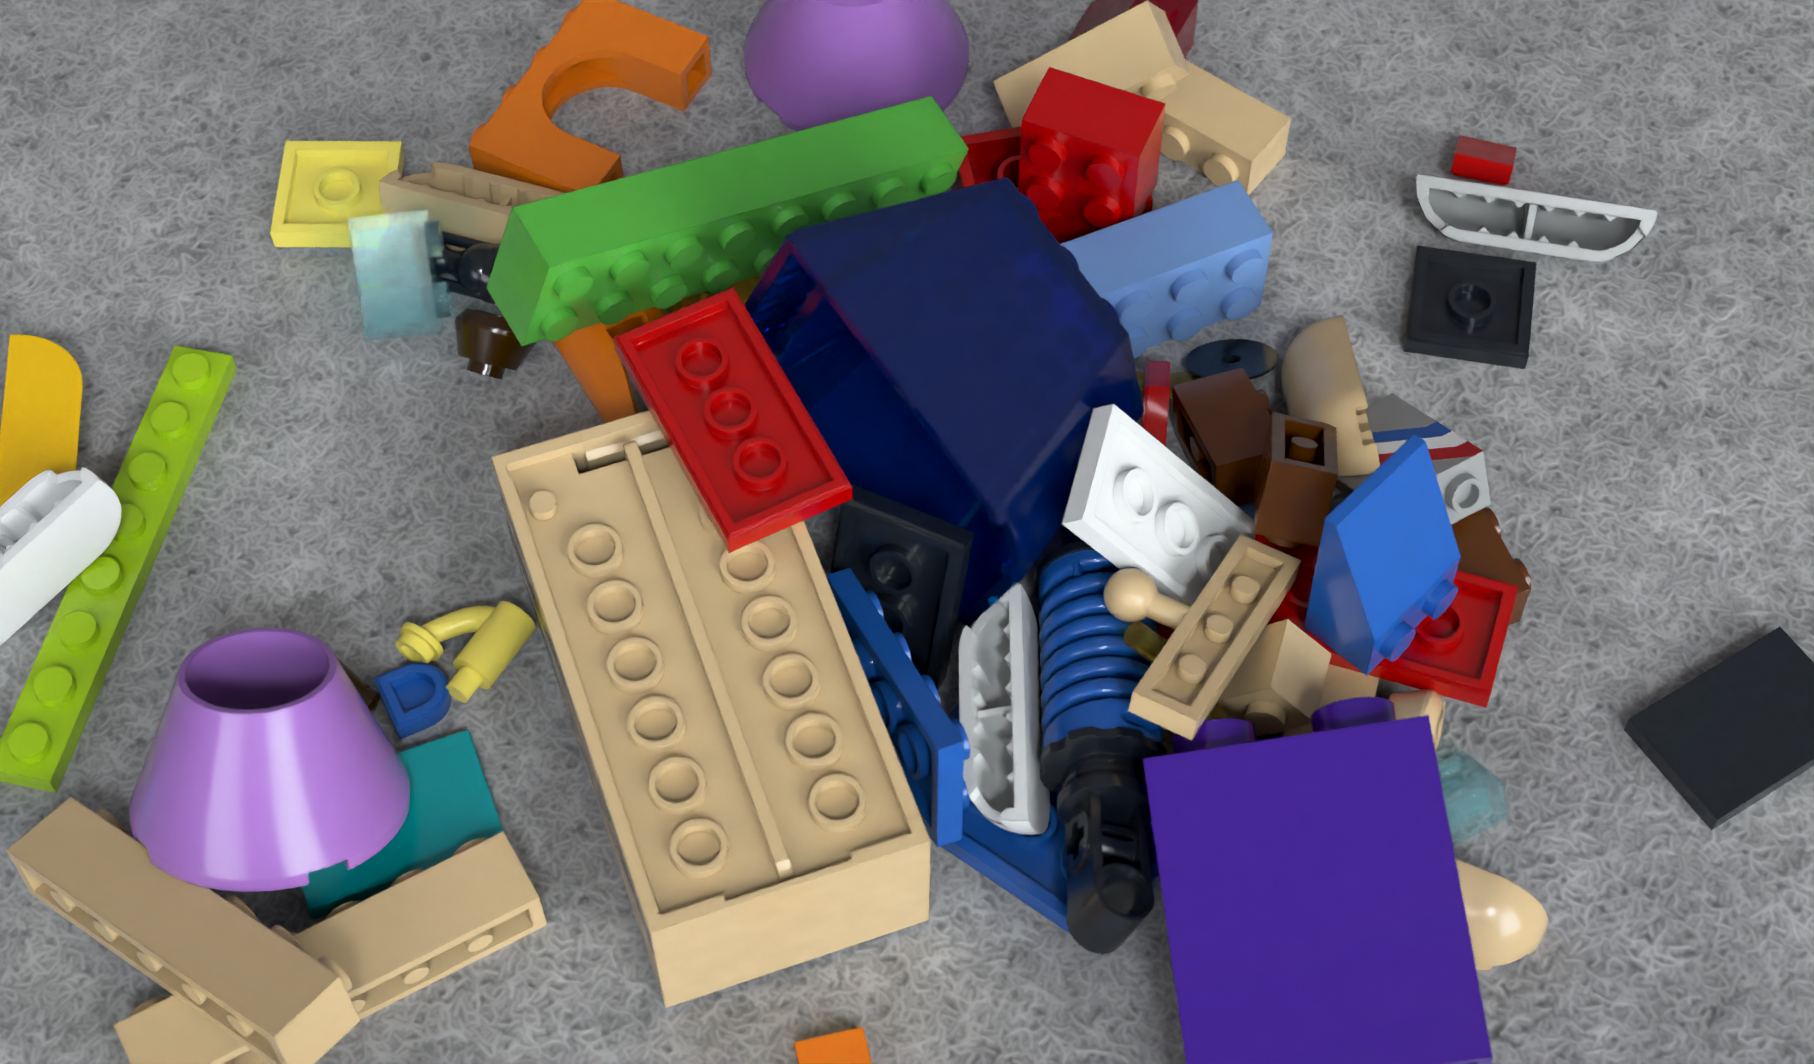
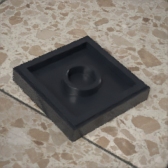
[1403,246,1537,369]

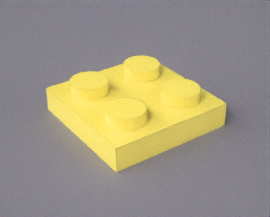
[270,141,405,248]

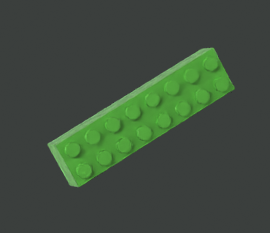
[486,96,969,346]

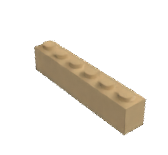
[6,797,360,1064]
[114,831,547,1064]

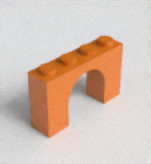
[469,0,712,193]

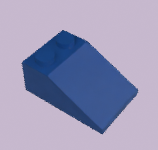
[1304,433,1461,676]

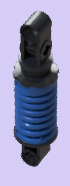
[1034,509,1168,954]

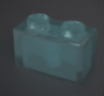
[348,209,452,341]

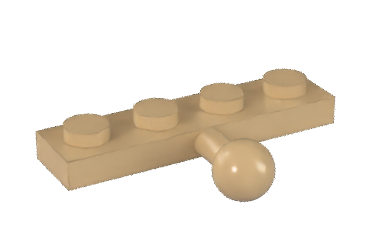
[1103,534,1302,740]

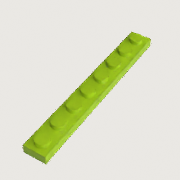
[0,345,237,793]

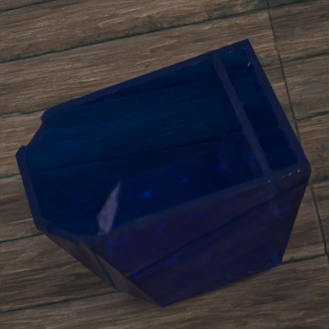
[744,177,1144,626]

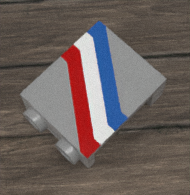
[1333,393,1491,525]

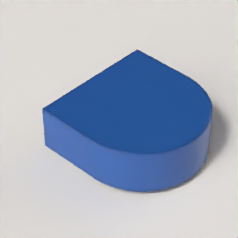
[373,662,452,740]

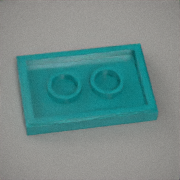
[302,729,503,920]

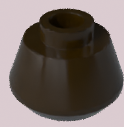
[455,308,536,379]

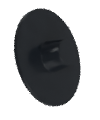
[1186,339,1278,380]

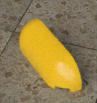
[0,334,83,507]

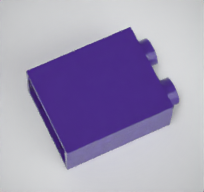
[1143,697,1493,1064]

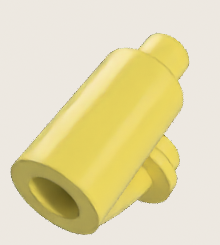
[395,601,536,703]

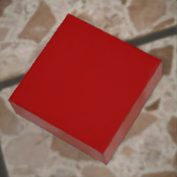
[1451,135,1517,186]

